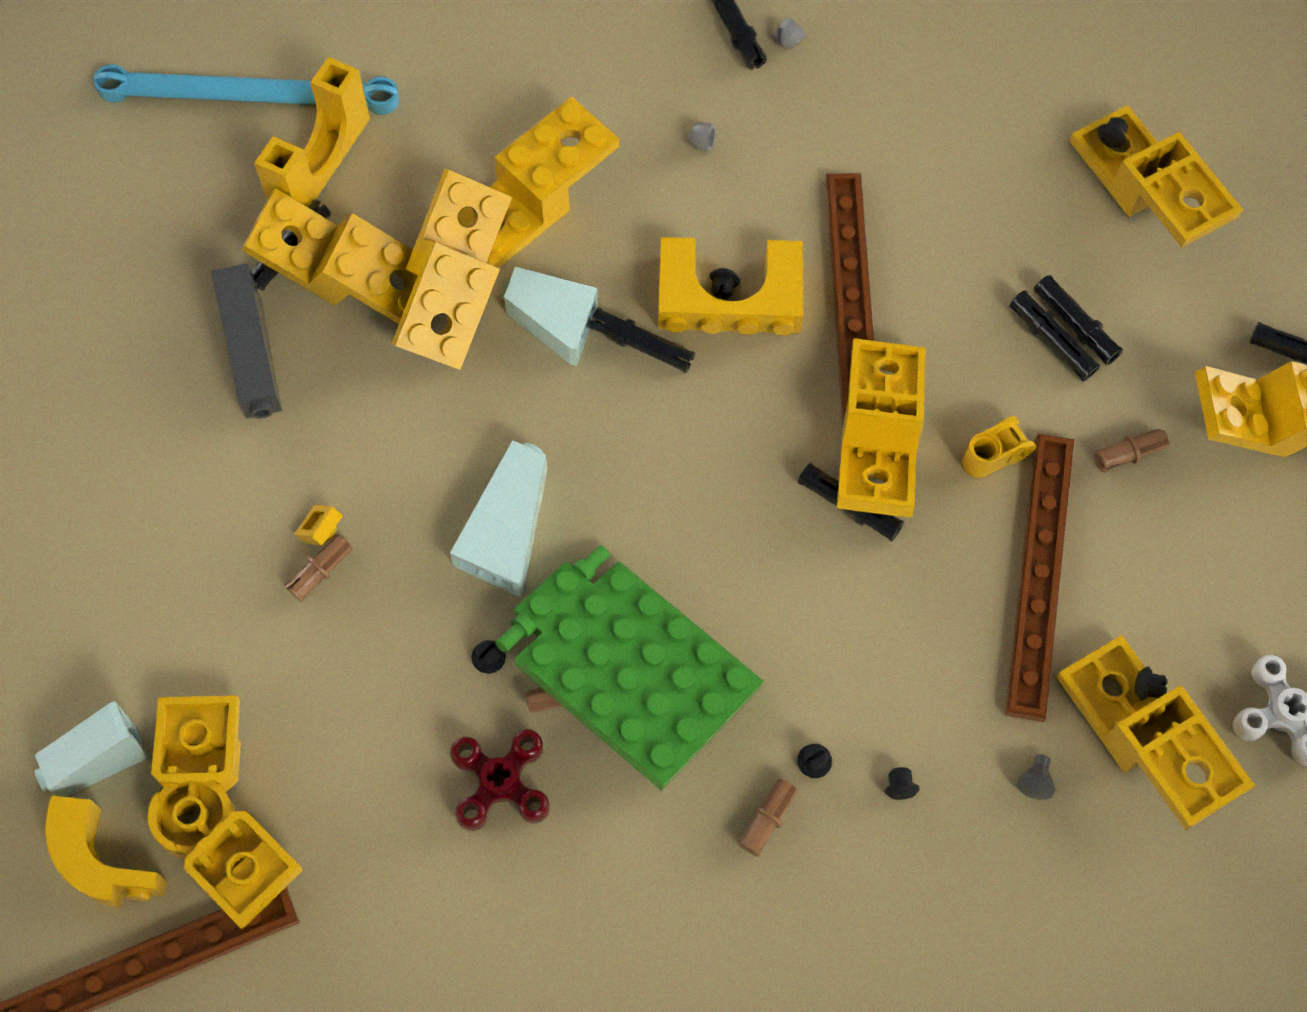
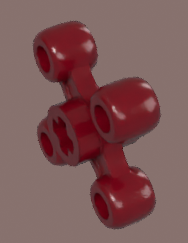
[450,729,550,831]

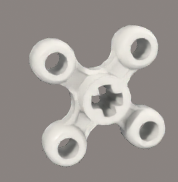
[1233,655,1307,766]

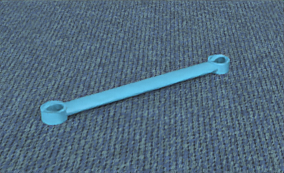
[94,64,400,115]

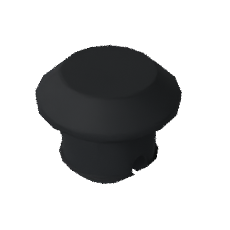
[1097,117,1128,148]
[709,268,741,299]
[471,640,506,674]
[1135,666,1168,701]
[797,744,832,778]
[884,767,920,800]

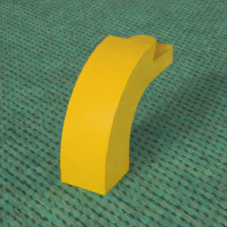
[45,795,167,909]

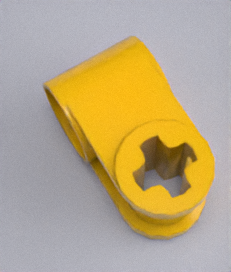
[962,416,1037,478]

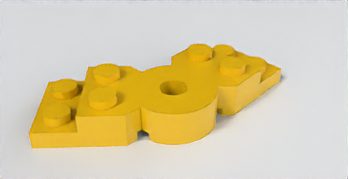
[147,695,303,929]

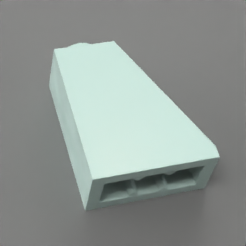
[501,267,598,366]
[34,701,149,797]

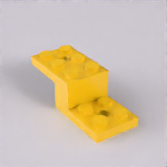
[457,96,620,268]
[1069,105,1243,248]
[391,169,512,370]
[241,188,418,324]
[836,338,926,518]
[1195,361,1307,458]
[1056,635,1256,830]

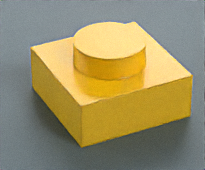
[294,505,343,546]

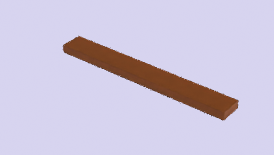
[826,173,874,428]
[1005,433,1074,722]
[0,887,300,1012]

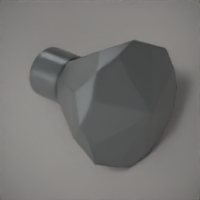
[1016,754,1055,800]

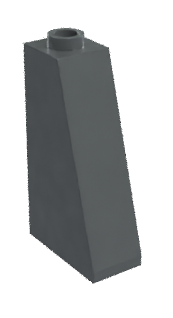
[211,263,282,419]

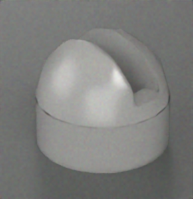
[775,18,805,48]
[688,122,716,151]

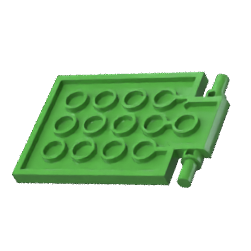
[495,545,764,791]

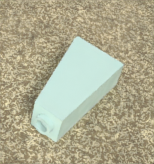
[450,440,548,597]

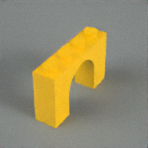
[254,56,370,207]
[658,237,803,336]

